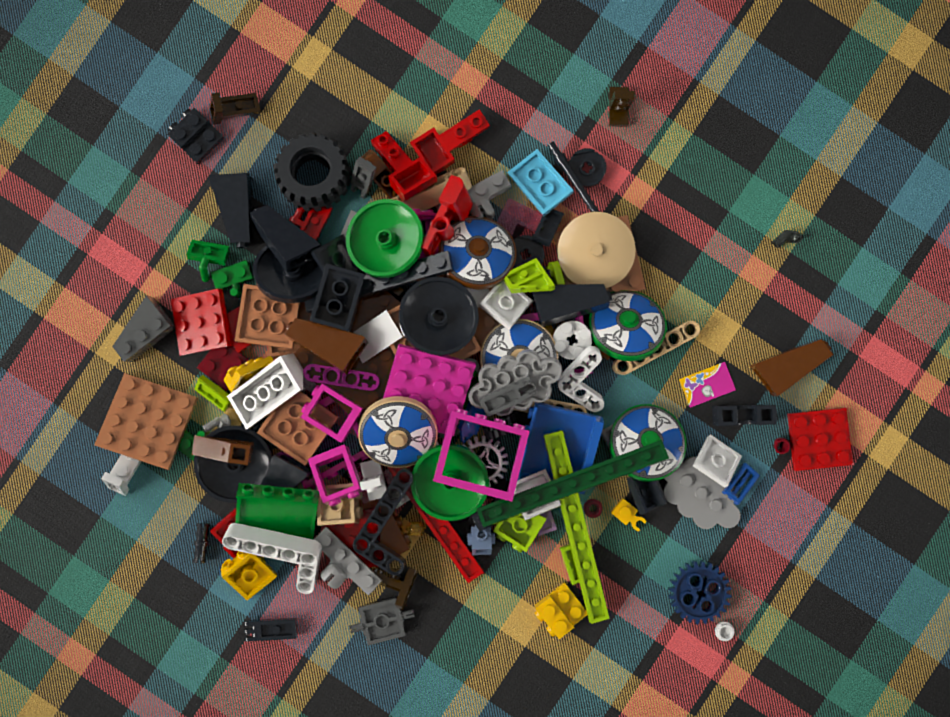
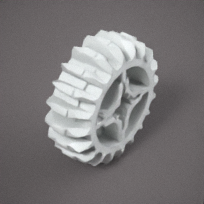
[462,436,508,487]

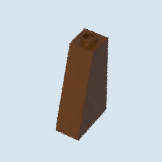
[285,318,369,375]
[750,339,833,396]

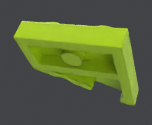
[504,258,555,293]

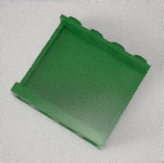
[235,483,319,540]

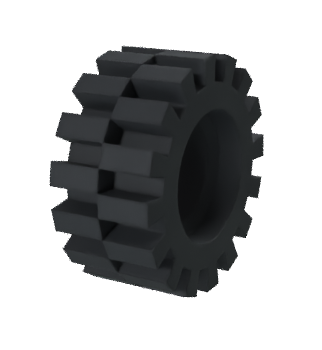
[482,414,518,440]

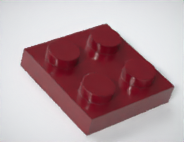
[197,346,249,391]

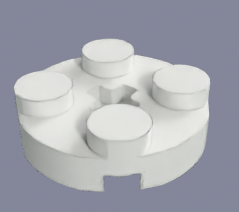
[553,320,592,360]

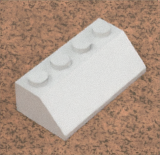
[227,353,303,429]

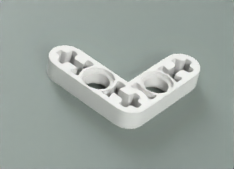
[557,346,604,412]

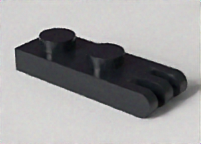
[244,618,298,642]

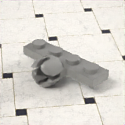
[435,170,512,219]
[314,527,383,596]

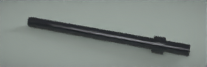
[547,141,600,212]

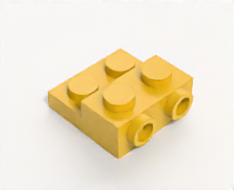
[224,356,274,393]
[221,551,277,600]
[534,582,587,639]

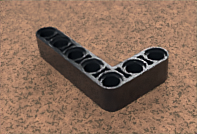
[353,468,413,575]

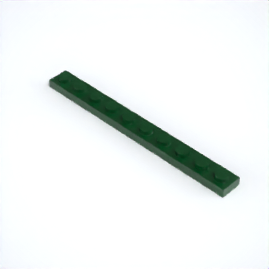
[477,440,669,528]

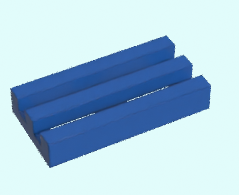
[722,463,760,505]

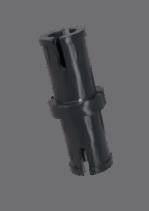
[193,523,210,563]

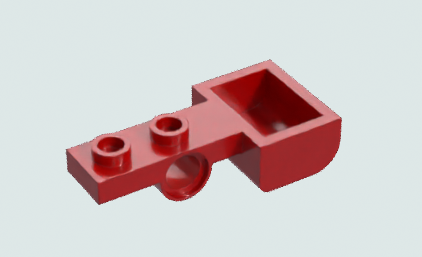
[410,109,490,175]
[371,131,437,202]
[421,175,473,256]

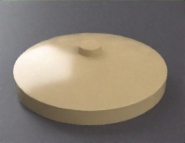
[558,212,636,288]

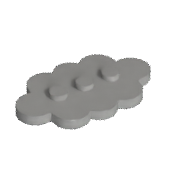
[468,349,563,416]
[663,456,740,529]

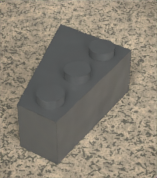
[112,295,175,362]

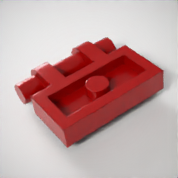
[289,206,333,241]

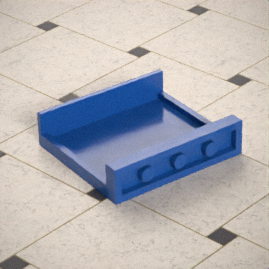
[518,402,604,495]

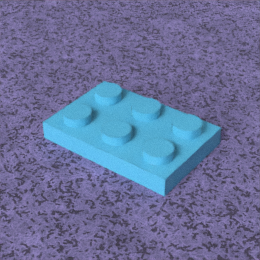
[507,149,573,217]

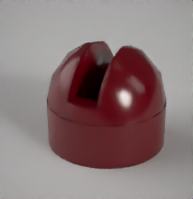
[773,437,790,454]

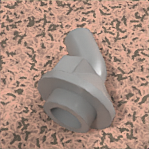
[202,414,231,432]

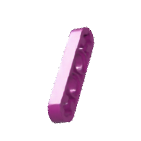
[303,364,380,391]

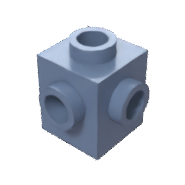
[467,525,495,555]

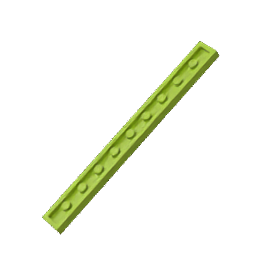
[543,430,610,624]

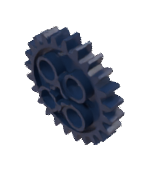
[668,560,732,625]

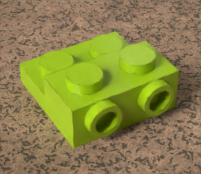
[493,514,547,553]

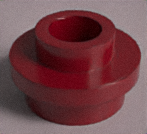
[583,499,603,518]

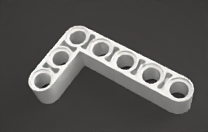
[222,523,322,594]

